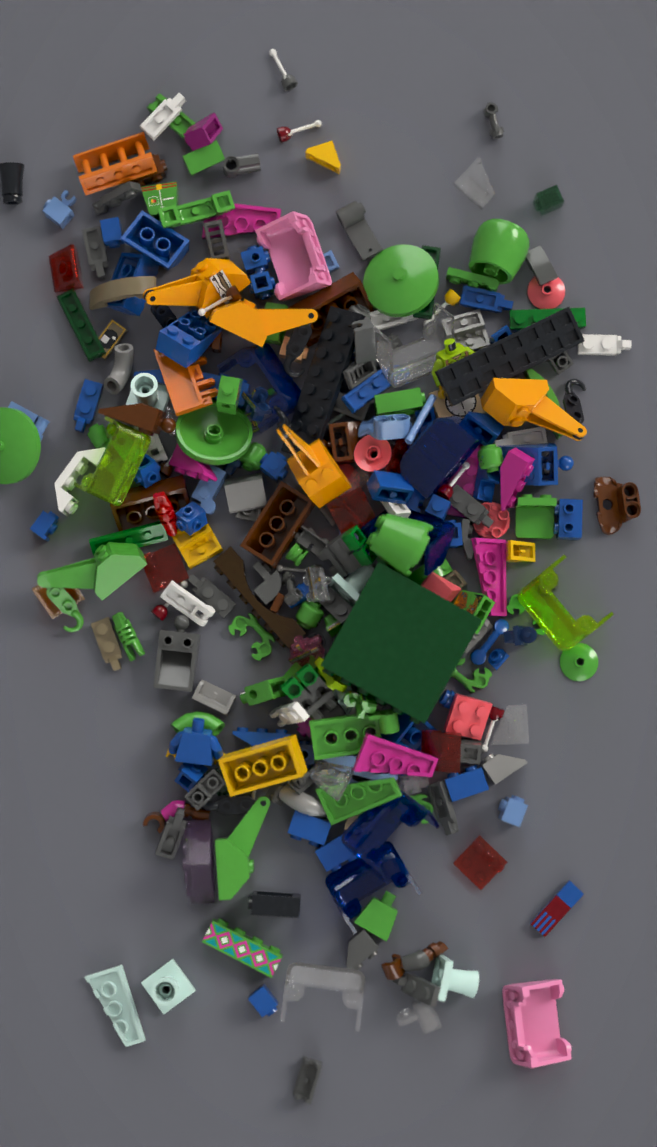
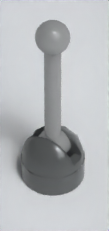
[276,564,322,579]

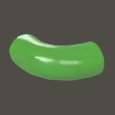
[171,711,225,736]

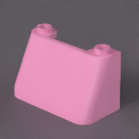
[255,211,332,301]
[502,979,572,1068]

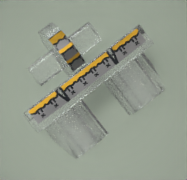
[303,567,332,602]

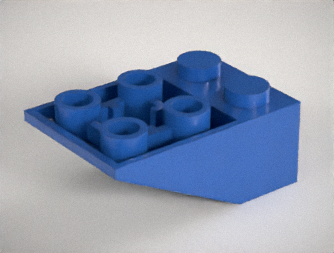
[155,309,223,368]

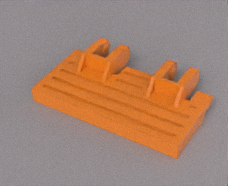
[153,349,218,416]

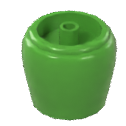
[469,218,530,284]

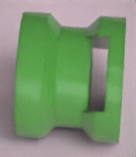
[285,543,309,567]

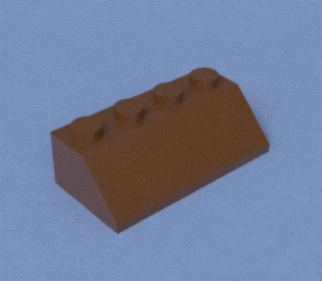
[287,272,374,347]
[109,475,190,531]
[240,481,315,569]

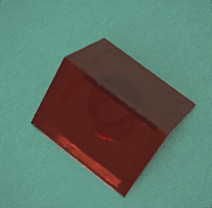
[49,244,84,293]

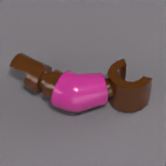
[143,800,210,834]

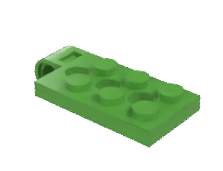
[309,709,400,760]

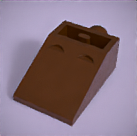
[98,403,176,436]
[322,421,377,465]

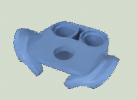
[358,414,413,440]

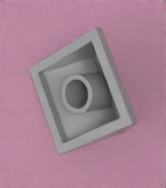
[224,473,267,514]

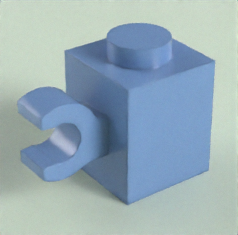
[42,190,77,229]

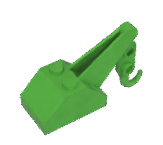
[37,542,147,633]

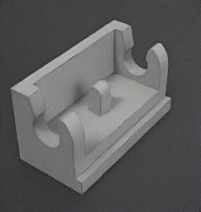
[192,680,236,715]

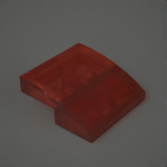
[421,730,461,773]

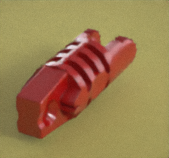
[153,491,178,537]

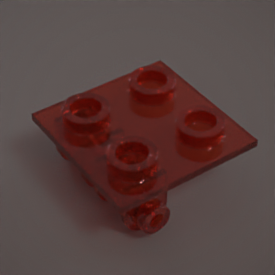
[384,438,413,474]
[326,487,377,534]
[143,543,189,593]
[453,835,508,890]

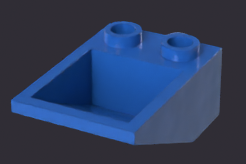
[498,443,574,486]

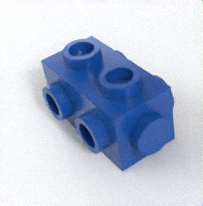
[260,451,289,483]

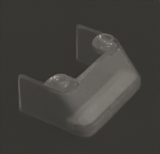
[375,303,455,388]
[280,962,365,1032]

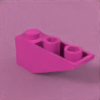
[169,443,217,482]
[500,447,535,511]

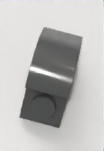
[253,561,282,606]

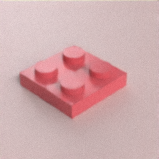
[443,693,493,741]

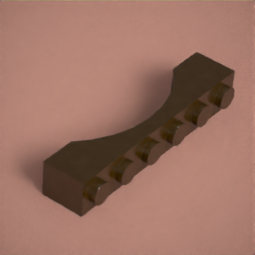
[213,546,306,649]

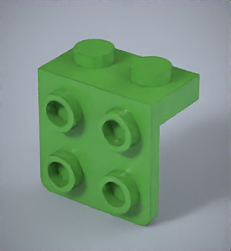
[515,494,557,539]

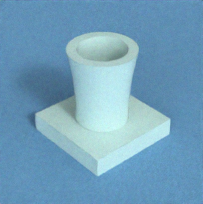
[126,373,170,412]
[328,565,374,608]
[431,955,479,1001]
[141,959,196,1015]

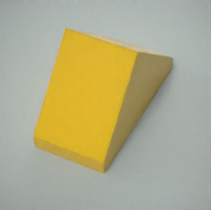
[305,141,341,174]
[506,540,535,562]

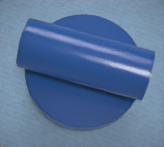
[488,648,509,670]

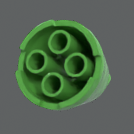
[366,513,433,578]

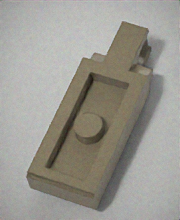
[91,617,123,671]

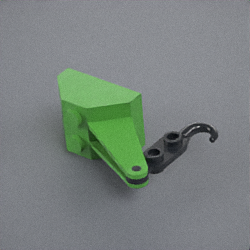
[201,796,271,900]

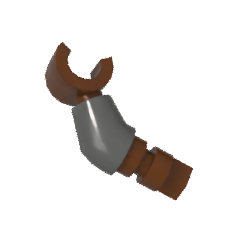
[381,941,448,980]

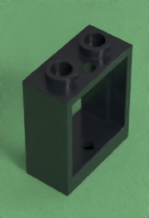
[248,891,301,918]

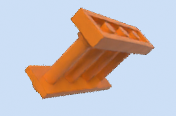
[73,132,158,196]

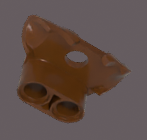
[593,477,641,535]

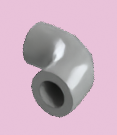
[104,343,134,394]
[279,784,327,818]

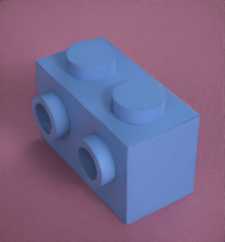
[498,795,528,827]

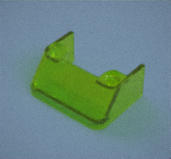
[74,416,151,507]
[518,554,614,651]

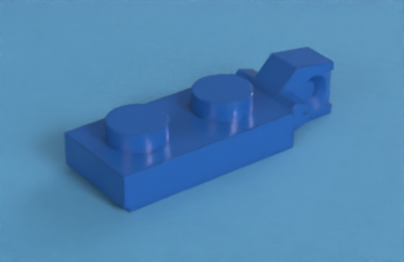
[459,286,513,313]
[73,379,104,433]

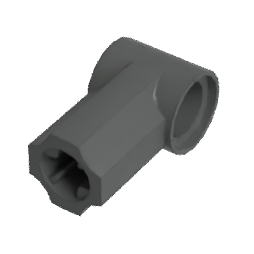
[223,154,261,178]

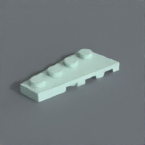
[84,964,146,1047]

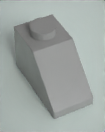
[481,753,527,785]

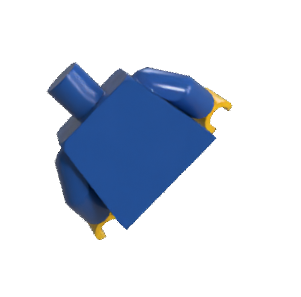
[166,718,225,766]

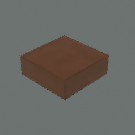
[270,592,285,614]

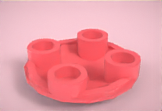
[473,502,510,539]

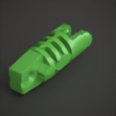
[112,612,145,661]

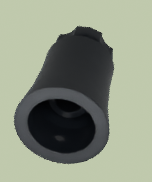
[0,162,25,205]

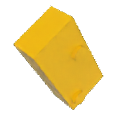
[218,734,308,797]

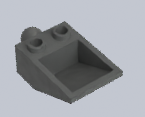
[153,615,201,692]

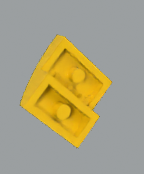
[172,524,224,569]

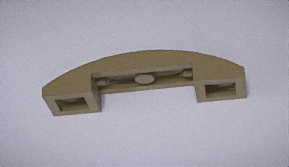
[89,276,156,310]

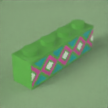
[202,918,283,978]

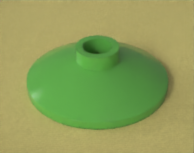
[560,643,598,681]

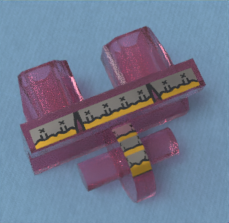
[288,634,325,667]

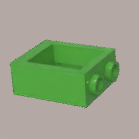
[374,387,426,416]

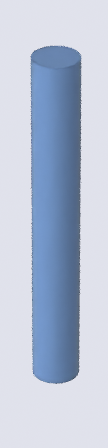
[405,394,437,444]

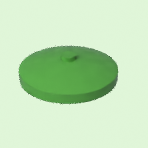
[363,244,439,317]
[175,400,253,465]
[0,407,41,484]

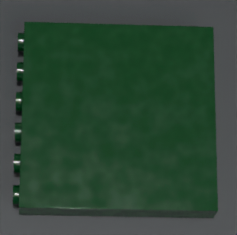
[320,562,482,725]

